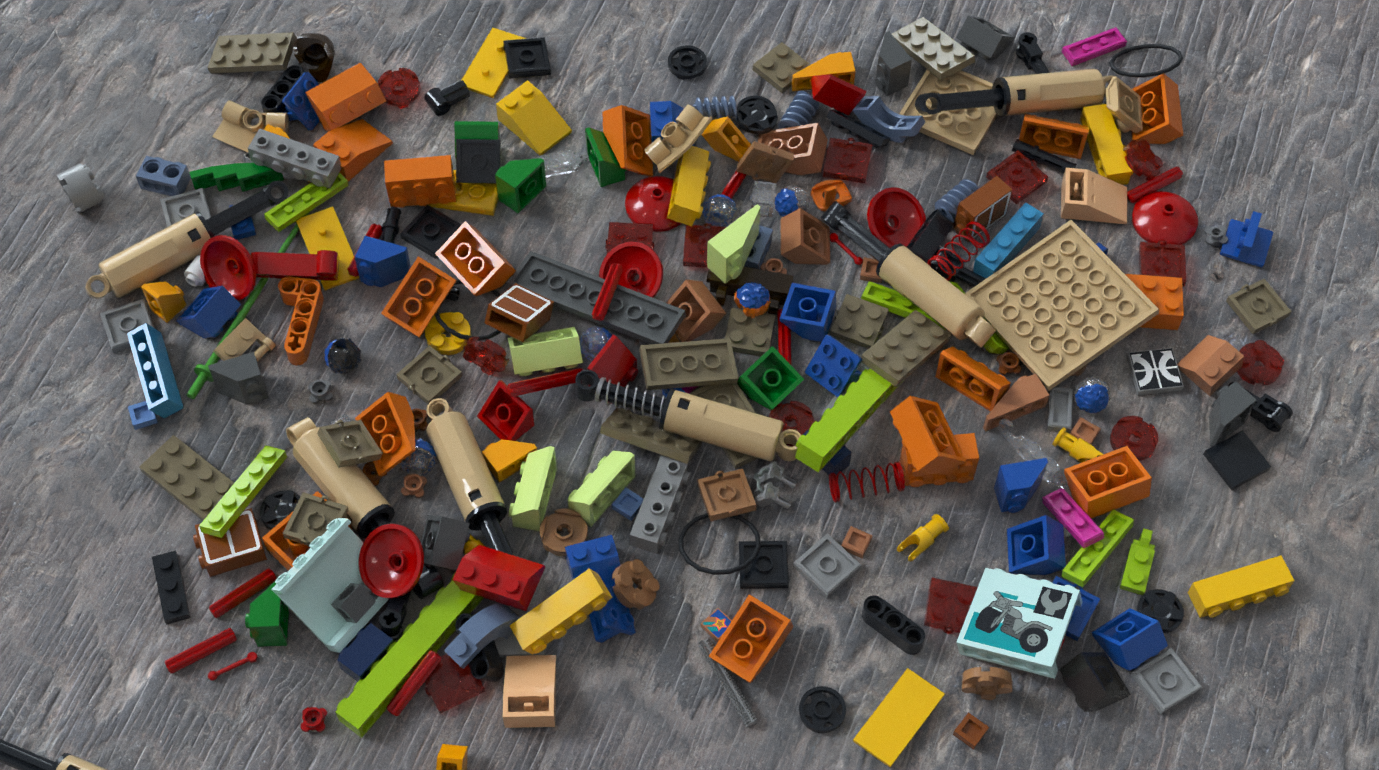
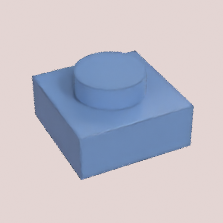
[128,401,158,430]
[612,488,644,521]

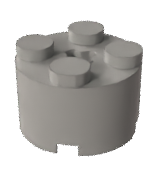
[56,163,105,214]

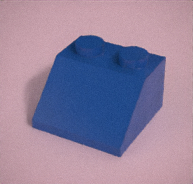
[650,101,695,146]
[355,236,411,287]
[780,283,837,342]
[175,286,241,338]
[994,458,1048,513]
[1007,515,1066,575]
[565,535,620,587]
[1091,608,1168,671]

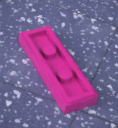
[1062,27,1127,66]
[1042,488,1104,548]

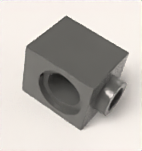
[331,583,376,623]

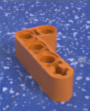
[278,277,324,365]

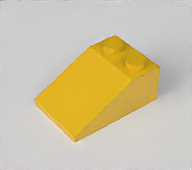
[496,80,572,156]

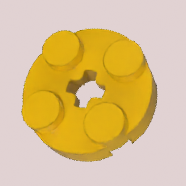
[425,312,471,355]

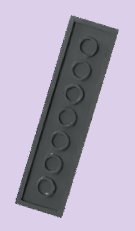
[507,251,686,344]

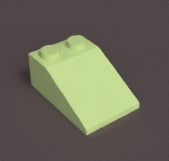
[707,204,760,284]

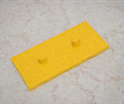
[461,28,526,98]
[296,206,360,291]
[853,668,945,768]

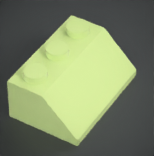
[508,327,583,376]
[509,446,557,531]
[568,451,635,527]

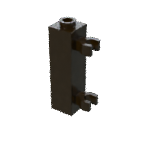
[706,267,794,315]

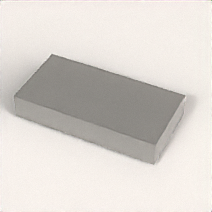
[1047,387,1073,433]

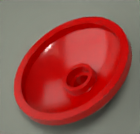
[625,176,681,232]
[867,187,926,248]
[1132,191,1198,248]
[200,235,256,301]
[599,242,663,298]
[359,524,424,598]

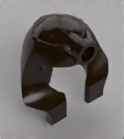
[293,33,335,83]

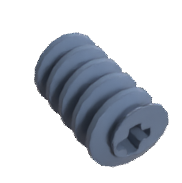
[778,91,820,129]
[693,95,737,122]
[935,179,979,223]

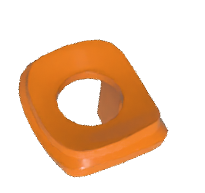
[811,180,852,211]

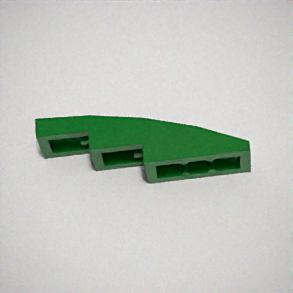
[189,163,284,192]

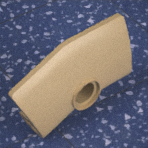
[212,100,289,152]
[644,104,713,173]

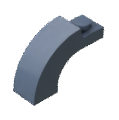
[853,96,925,143]
[444,603,520,669]

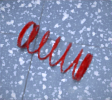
[927,222,990,281]
[829,462,905,503]

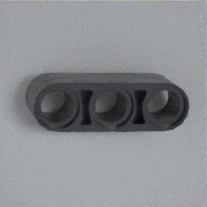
[261,65,304,113]
[907,209,954,263]
[862,595,925,655]
[455,613,504,682]

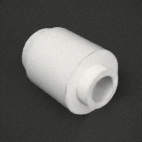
[184,256,206,287]

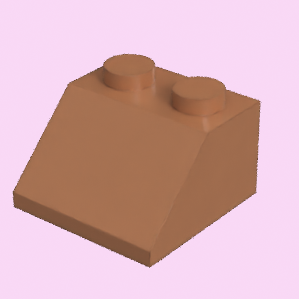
[780,208,830,265]
[666,279,726,342]
[1177,335,1244,396]

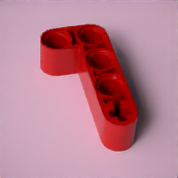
[251,250,339,281]

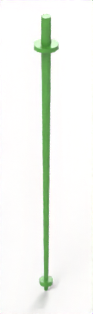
[186,212,310,399]

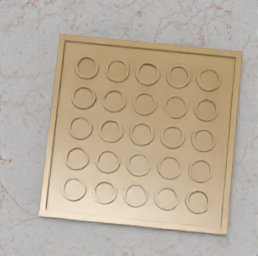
[965,220,1159,391]

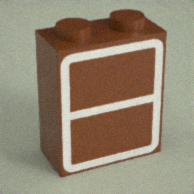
[953,176,1013,243]
[484,283,554,342]
[193,508,267,577]

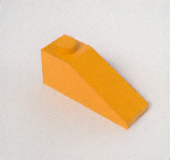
[792,52,856,91]

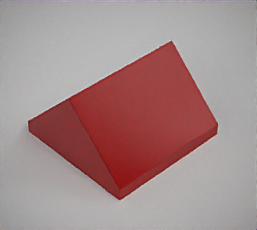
[811,74,866,115]
[477,380,535,441]

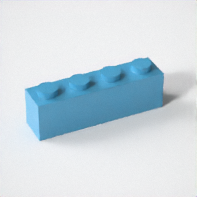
[973,202,1044,278]
[127,323,184,419]

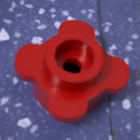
[300,707,327,732]

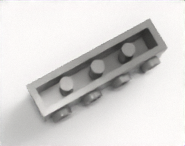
[248,128,341,188]
[630,455,691,554]

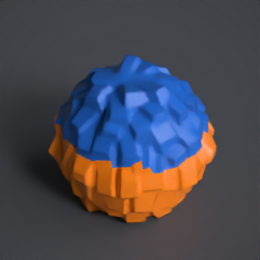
[734,282,771,319]

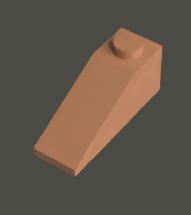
[983,373,1050,432]

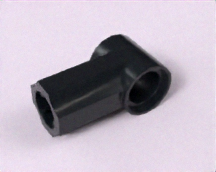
[424,80,470,116]

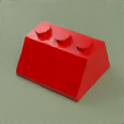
[452,545,545,611]

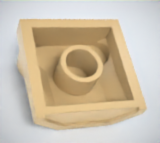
[1106,76,1143,133]

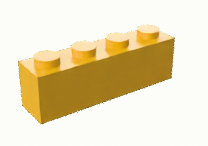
[1080,104,1134,185]
[667,146,711,227]
[1187,555,1295,618]
[509,568,613,654]

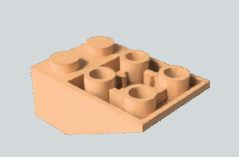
[1061,168,1127,224]
[503,655,556,728]

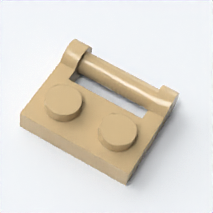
[213,318,276,362]

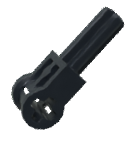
[1016,32,1050,74]
[931,247,986,287]
[1228,382,1293,432]
[379,589,412,641]

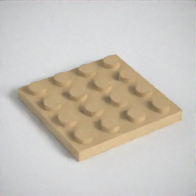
[899,69,997,155]

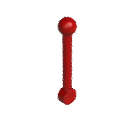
[830,233,863,265]
[208,652,258,681]

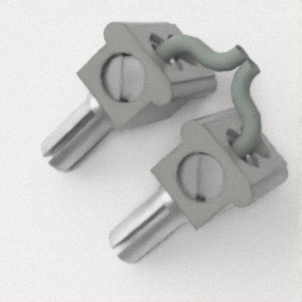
[753,461,796,509]

